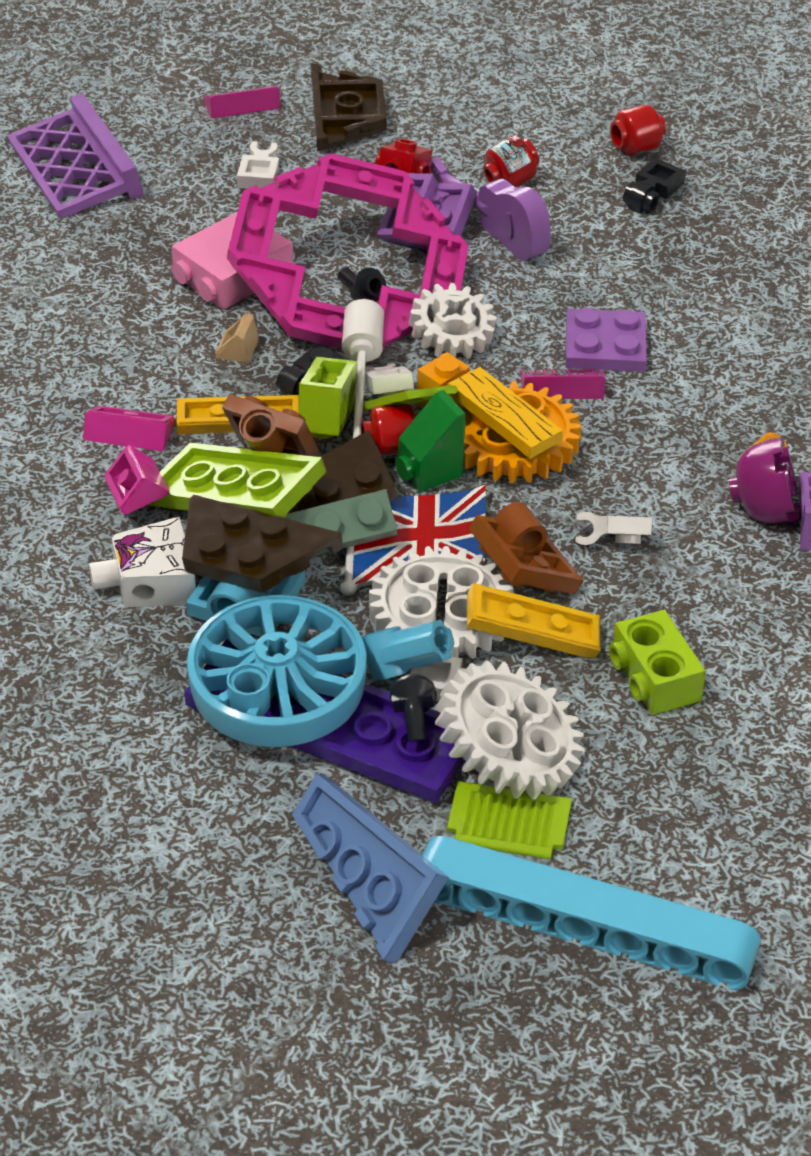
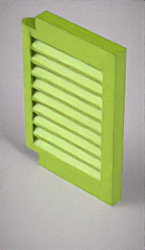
[353,385,458,412]
[447,781,572,860]

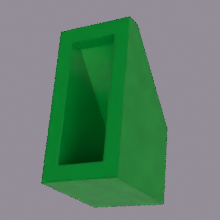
[395,390,466,492]

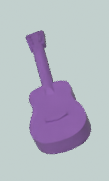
[430,157,551,261]

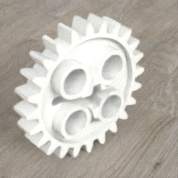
[369,546,514,659]
[435,661,585,799]

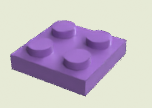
[565,308,647,372]

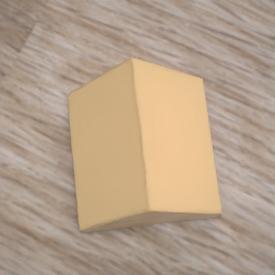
[215,313,259,363]

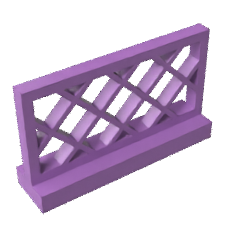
[7,93,144,218]

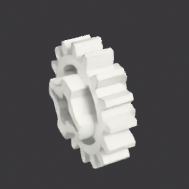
[409,283,497,359]

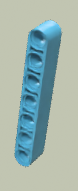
[422,836,761,990]

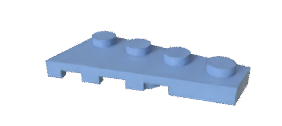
[292,774,449,963]

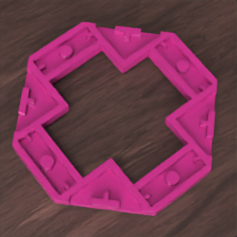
[226,153,469,349]

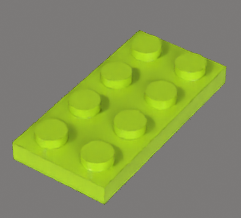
[148,443,327,518]

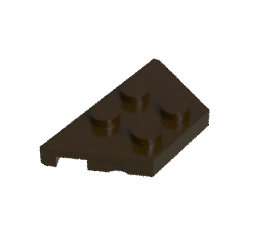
[311,63,387,151]
[182,494,343,593]

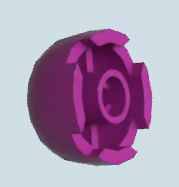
[729,437,801,525]

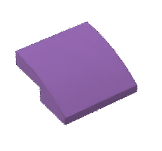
[377,173,477,250]

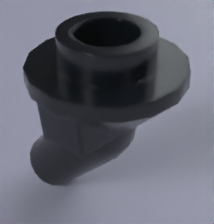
[337,267,386,302]
[390,674,437,742]

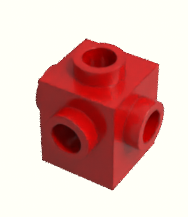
[375,139,433,174]

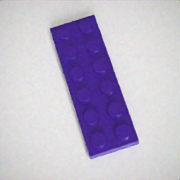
[184,639,465,804]

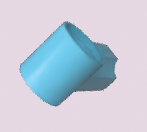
[361,620,455,682]

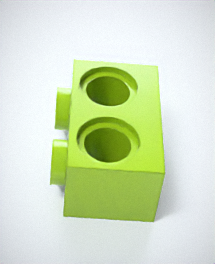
[298,357,357,439]
[609,609,706,715]

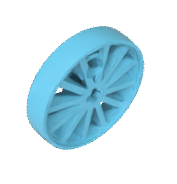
[187,595,367,747]

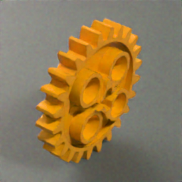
[455,381,581,483]

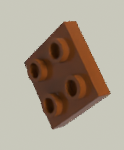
[222,394,322,457]
[468,502,584,594]

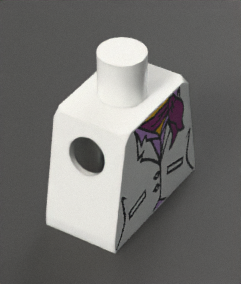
[89,517,196,607]

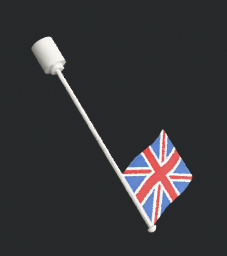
[340,299,486,596]

